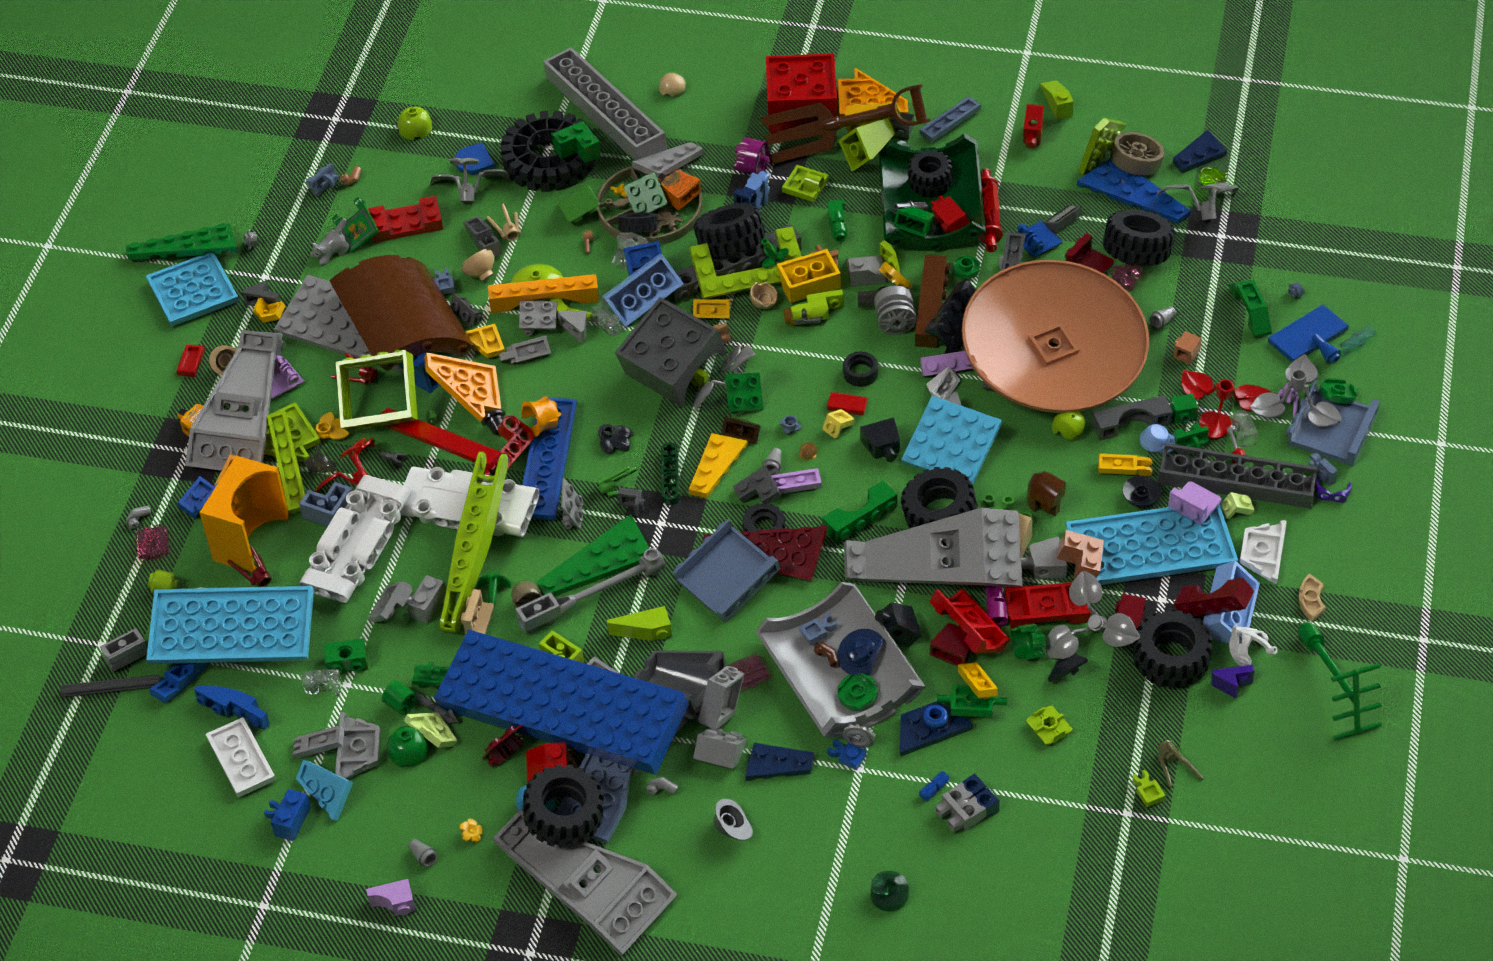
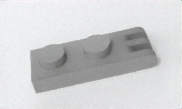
[292,725,344,759]

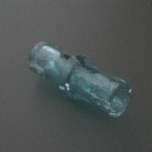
[1340,325,1376,354]

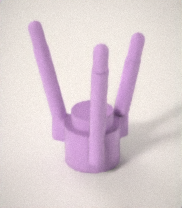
[1278,382,1299,417]

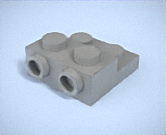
[367,581,413,623]

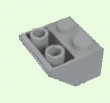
[693,728,747,768]

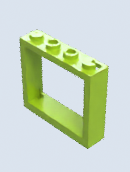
[336,349,418,431]

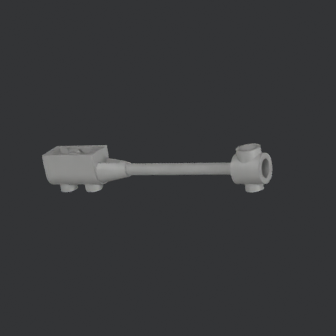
[515,548,666,633]

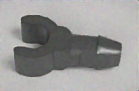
[381,452,406,468]

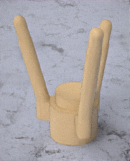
[487,204,521,241]

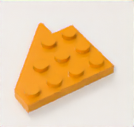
[838,68,908,117]
[424,353,501,422]

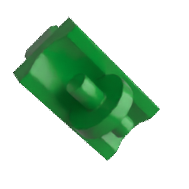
[1174,424,1209,453]
[412,662,449,689]

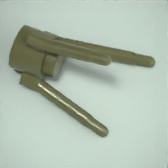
[1157,740,1203,788]

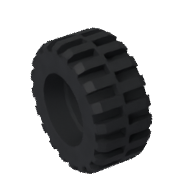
[694,203,765,258]
[1103,209,1175,266]
[901,467,978,529]
[1133,610,1212,688]
[523,764,604,848]

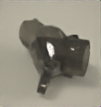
[305,444,337,474]

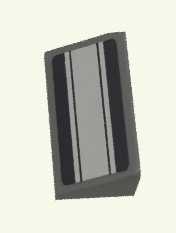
[1043,205,1081,233]

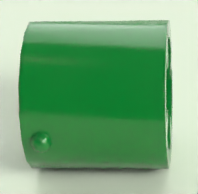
[382,680,417,715]

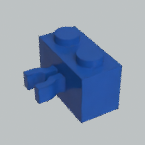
[264,789,311,841]

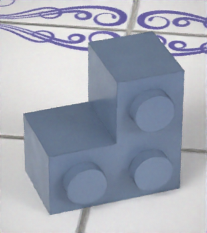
[299,482,352,527]

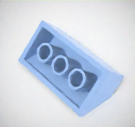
[602,254,683,327]
[1203,560,1260,643]

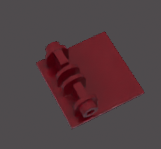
[482,724,524,767]

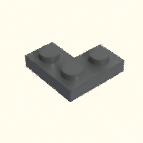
[733,466,781,504]

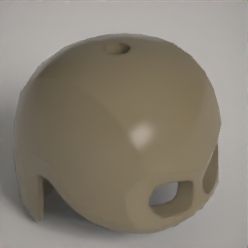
[511,581,542,608]

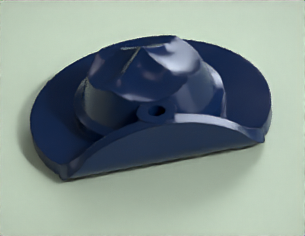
[837,629,884,676]

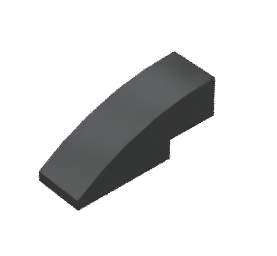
[463,216,503,257]

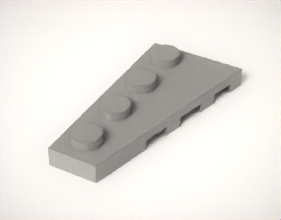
[632,142,703,178]

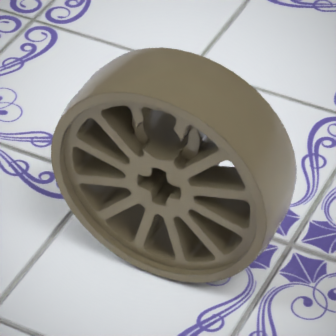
[1110,132,1164,176]

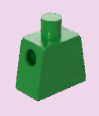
[893,207,935,237]

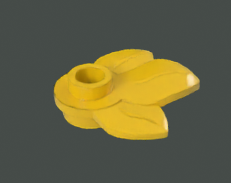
[315,412,349,440]

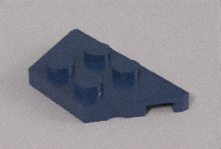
[900,701,973,756]

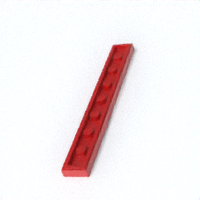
[381,407,502,469]

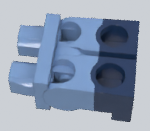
[733,171,770,211]

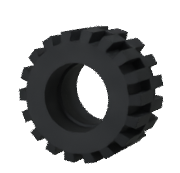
[908,150,952,196]

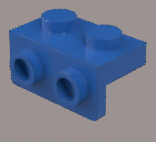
[176,476,218,519]

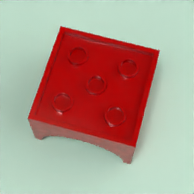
[766,53,837,133]

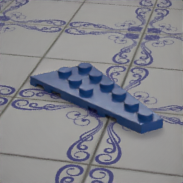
[1077,158,1191,224]

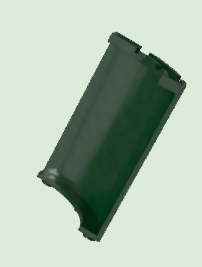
[879,133,986,251]

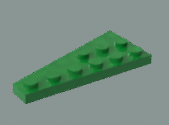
[537,514,649,596]

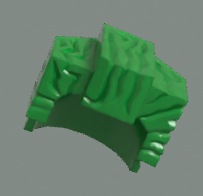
[1011,623,1046,660]

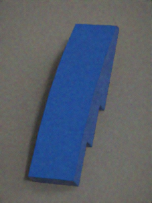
[150,662,211,703]

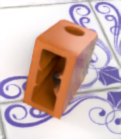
[658,170,701,211]

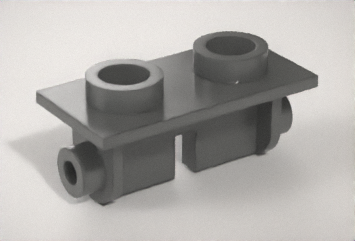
[450,293,483,328]

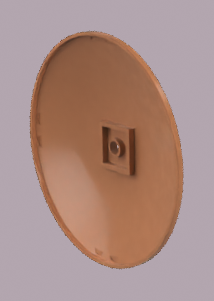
[962,260,1149,413]

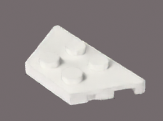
[1240,520,1287,584]

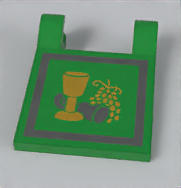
[332,197,379,253]

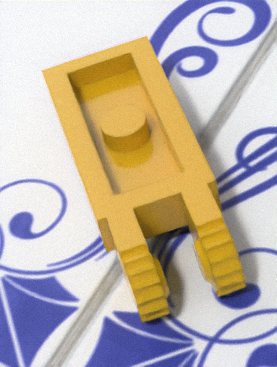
[1098,454,1152,477]

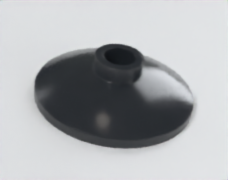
[1122,476,1162,507]

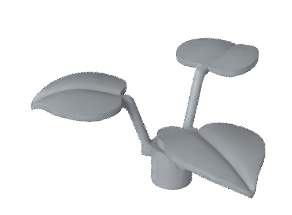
[430,158,510,203]
[1157,183,1238,220]
[694,345,756,412]
[1250,354,1341,427]
[1046,571,1140,659]

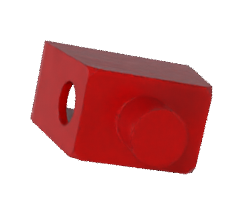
[1023,104,1044,149]

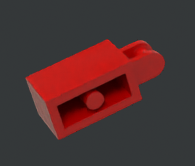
[930,195,969,233]

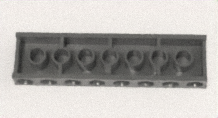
[1157,443,1317,509]

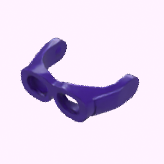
[1315,477,1352,503]

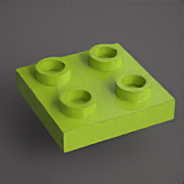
[782,165,829,202]

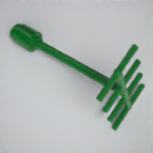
[1298,622,1382,740]

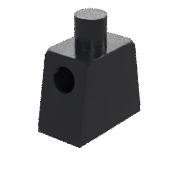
[860,417,900,462]
[875,603,922,648]

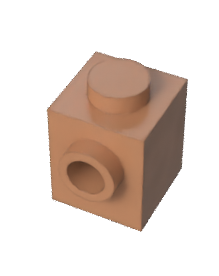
[1173,331,1202,365]

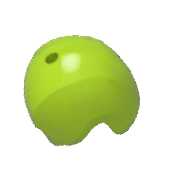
[1051,412,1085,441]

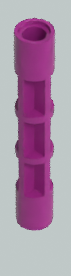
[985,586,1008,627]

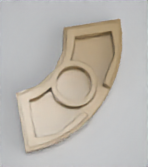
[1299,573,1326,622]

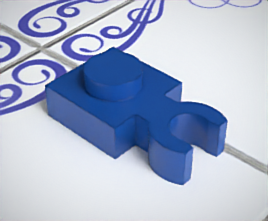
[827,740,866,770]

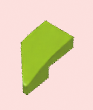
[879,240,900,273]

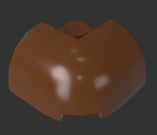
[1027,471,1066,516]

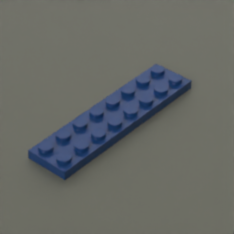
[522,397,577,520]

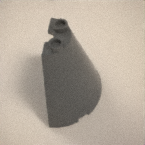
[633,650,726,720]

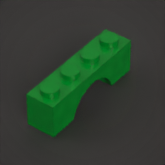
[822,480,897,544]

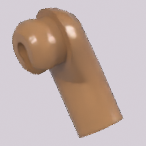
[340,166,362,186]

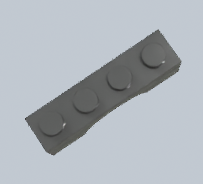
[1092,395,1172,441]

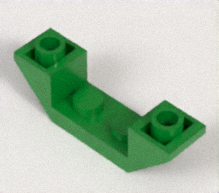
[1228,280,1272,338]

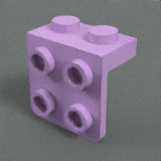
[1168,481,1221,525]

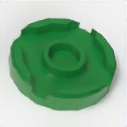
[1319,378,1358,404]
[838,673,878,711]

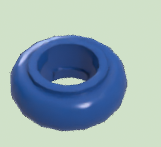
[923,705,948,728]

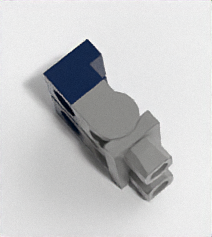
[935,773,1000,832]

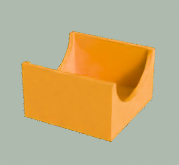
[199,455,290,573]

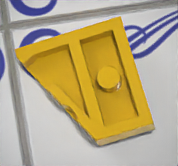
[465,324,505,358]

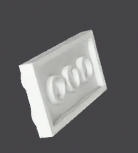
[206,717,276,798]

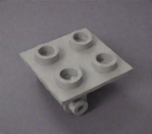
[519,301,557,336]
[561,478,583,530]

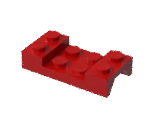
[367,196,443,243]
[1005,582,1091,630]
[929,589,1010,653]

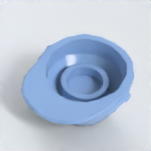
[1140,424,1175,453]

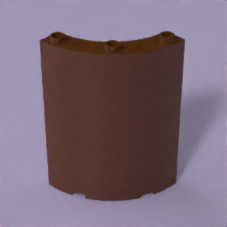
[329,255,474,371]

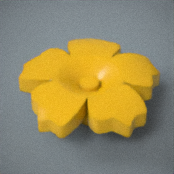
[459,819,483,843]

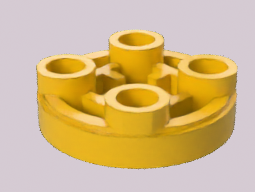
[878,262,912,289]

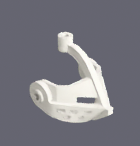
[1229,625,1277,666]

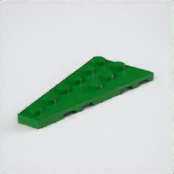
[125,223,237,260]

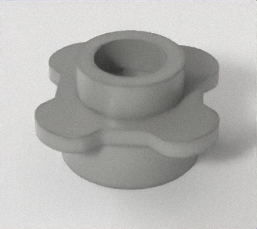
[244,229,257,250]

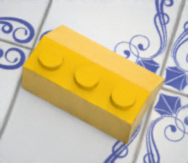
[777,249,841,303]

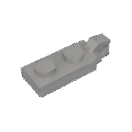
[498,336,551,364]

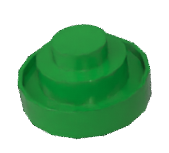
[953,256,980,279]

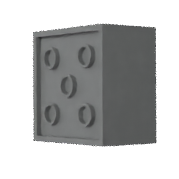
[615,297,727,407]

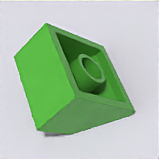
[558,184,600,223]

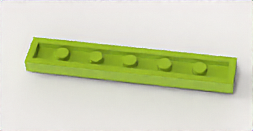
[267,410,305,514]

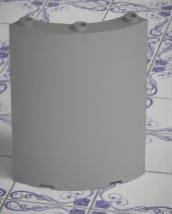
[756,582,926,737]

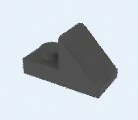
[242,281,280,306]

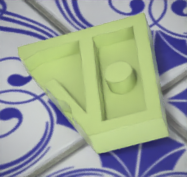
[404,713,458,748]

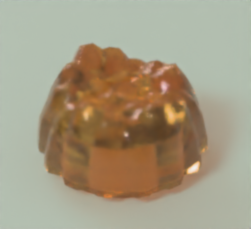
[799,442,817,460]

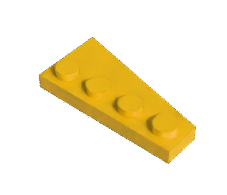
[689,433,748,498]

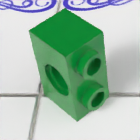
[324,638,368,675]

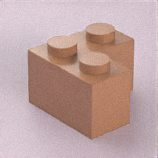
[1057,530,1104,580]

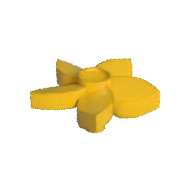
[610,184,627,197]

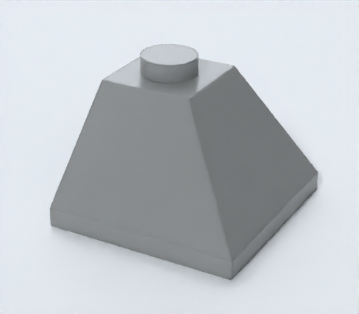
[846,255,886,287]

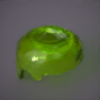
[1198,167,1228,189]

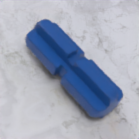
[919,771,949,801]

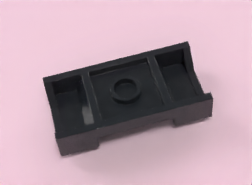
[924,279,976,354]

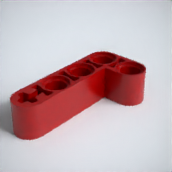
[484,415,534,475]

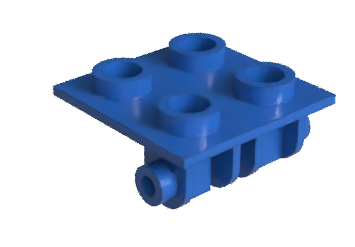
[1017,221,1063,258]

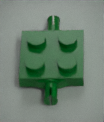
[937,685,1007,718]

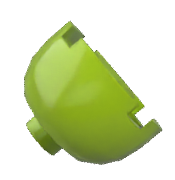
[398,107,432,140]

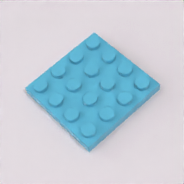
[146,252,239,327]
[901,396,1002,485]

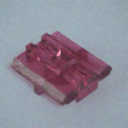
[136,525,169,560]
[726,653,770,689]

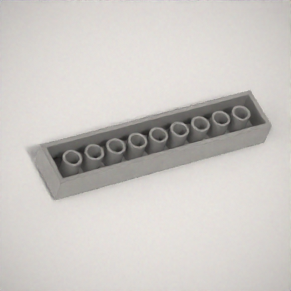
[543,47,667,160]

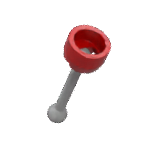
[1227,426,1247,464]

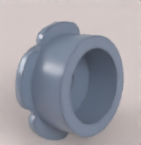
[1288,282,1305,299]

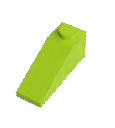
[1040,80,1074,120]
[607,606,672,641]

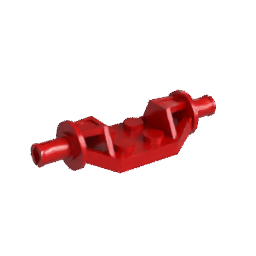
[978,168,1003,253]

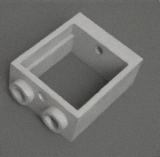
[698,666,745,730]

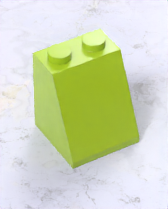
[838,118,895,172]

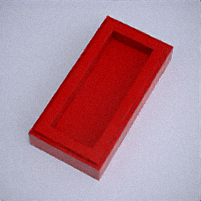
[176,344,205,377]
[827,392,868,416]

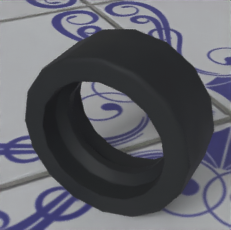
[843,351,878,387]

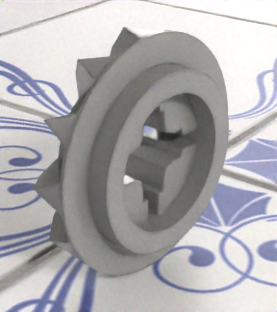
[842,724,876,747]

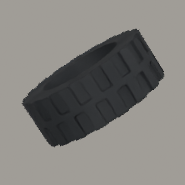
[618,212,658,233]
[742,503,785,532]

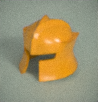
[521,396,561,437]

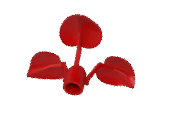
[1181,369,1271,439]
[315,438,375,493]

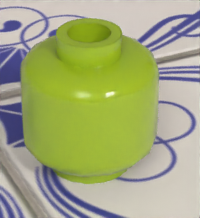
[148,570,178,594]

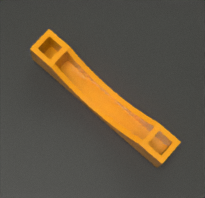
[488,274,599,313]

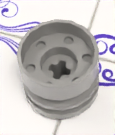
[874,286,916,335]

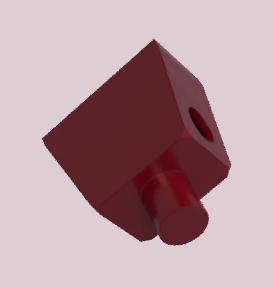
[930,623,971,667]

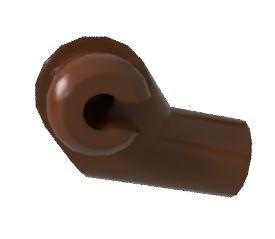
[814,642,840,667]

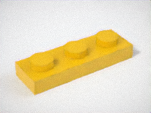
[958,662,998,699]

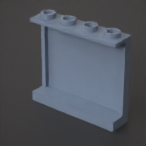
[1286,380,1380,466]
[673,519,780,623]

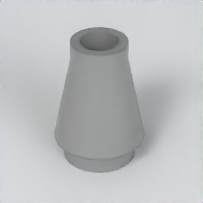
[1150,306,1176,328]
[762,448,782,475]
[408,839,437,867]

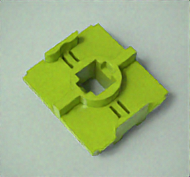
[1025,706,1073,746]

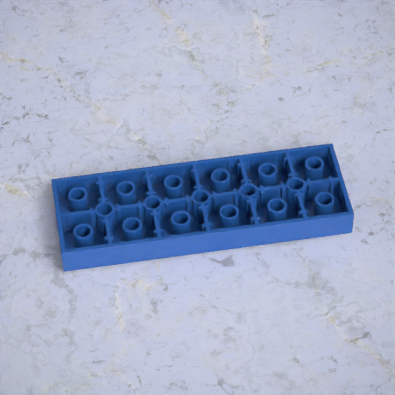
[434,630,689,775]

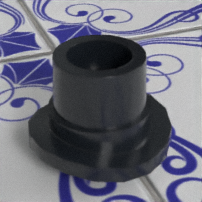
[481,410,507,435]

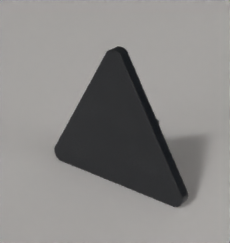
[1048,654,1088,682]

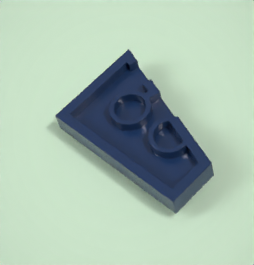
[1173,130,1227,173]
[745,743,815,781]

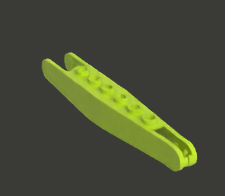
[440,452,508,633]

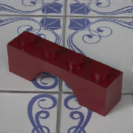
[1173,578,1254,616]

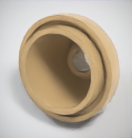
[461,249,494,282]

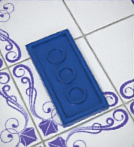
[1268,305,1349,362]

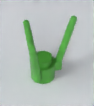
[597,466,642,497]

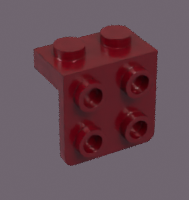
[1065,233,1114,274]

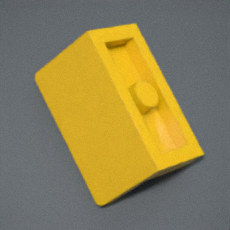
[693,299,731,318]

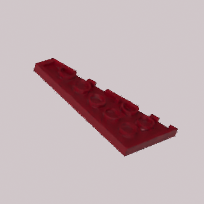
[702,525,828,582]

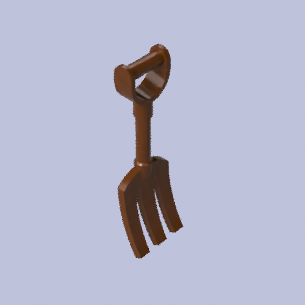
[760,84,930,164]

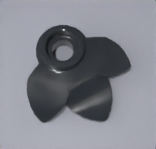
[598,424,633,454]

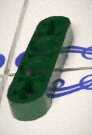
[661,442,679,505]

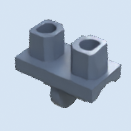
[306,163,339,196]

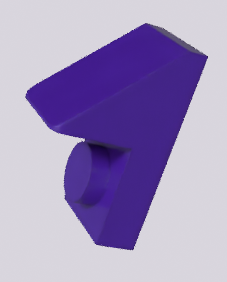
[1211,665,1254,698]

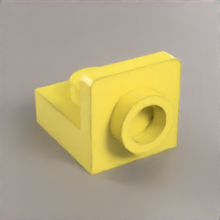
[822,409,855,438]

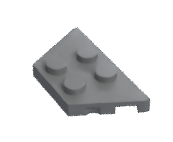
[335,712,381,779]

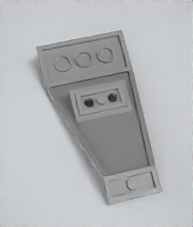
[844,508,1022,588]

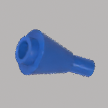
[1312,334,1341,364]

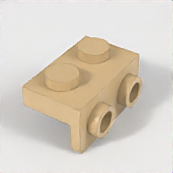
[461,589,494,635]

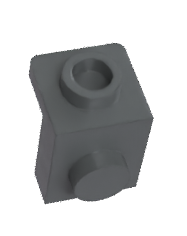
[618,488,646,517]

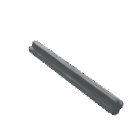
[60,675,161,697]

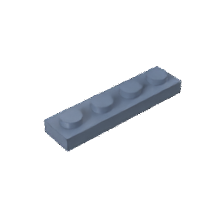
[920,96,981,143]

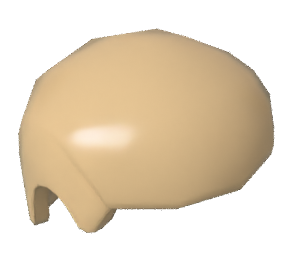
[659,73,686,97]
[750,282,778,309]

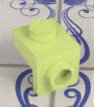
[1220,492,1255,519]

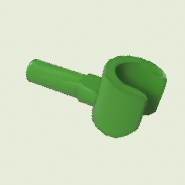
[424,410,438,425]

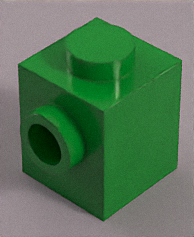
[1170,394,1198,423]

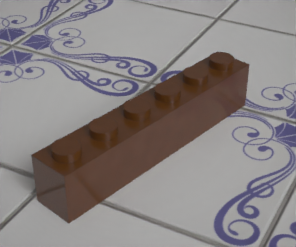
[915,254,950,348]

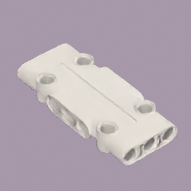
[400,467,539,537]
[299,475,411,603]

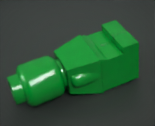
[827,200,848,243]

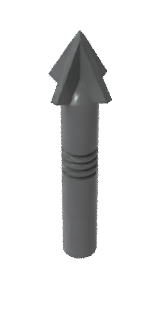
[414,691,458,723]

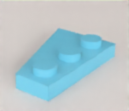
[296,760,353,821]

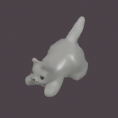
[310,218,349,266]

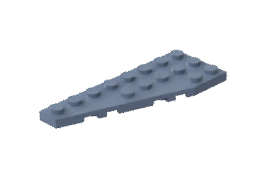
[555,754,632,844]

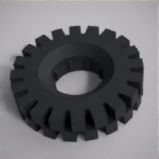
[501,111,596,192]

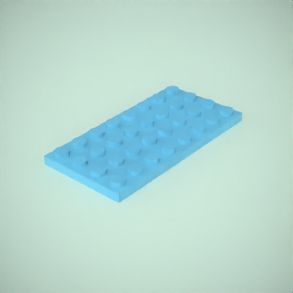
[1065,504,1238,585]
[146,586,314,664]

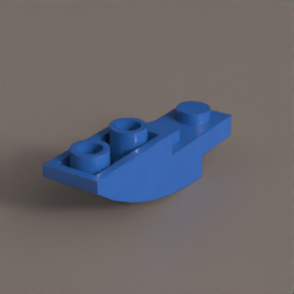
[194,686,270,730]

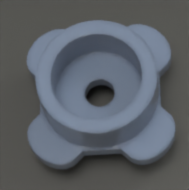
[780,415,801,434]

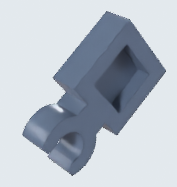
[434,267,455,294]
[1308,452,1338,486]
[799,614,837,645]

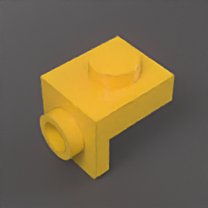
[253,298,286,323]

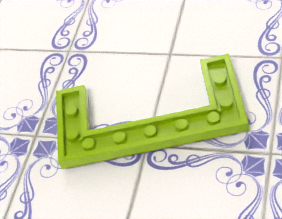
[689,226,802,299]

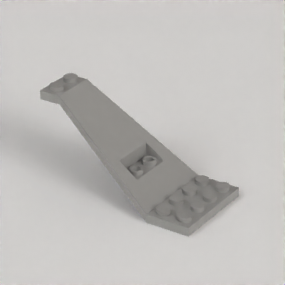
[185,330,279,471]
[491,809,677,956]

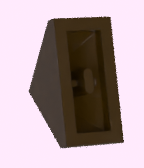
[721,417,761,444]

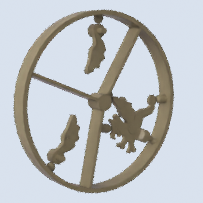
[597,166,703,245]

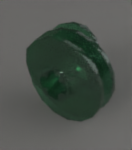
[871,871,909,912]

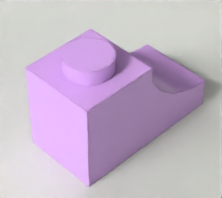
[366,879,415,916]

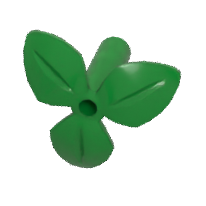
[761,238,789,268]
[477,573,511,606]

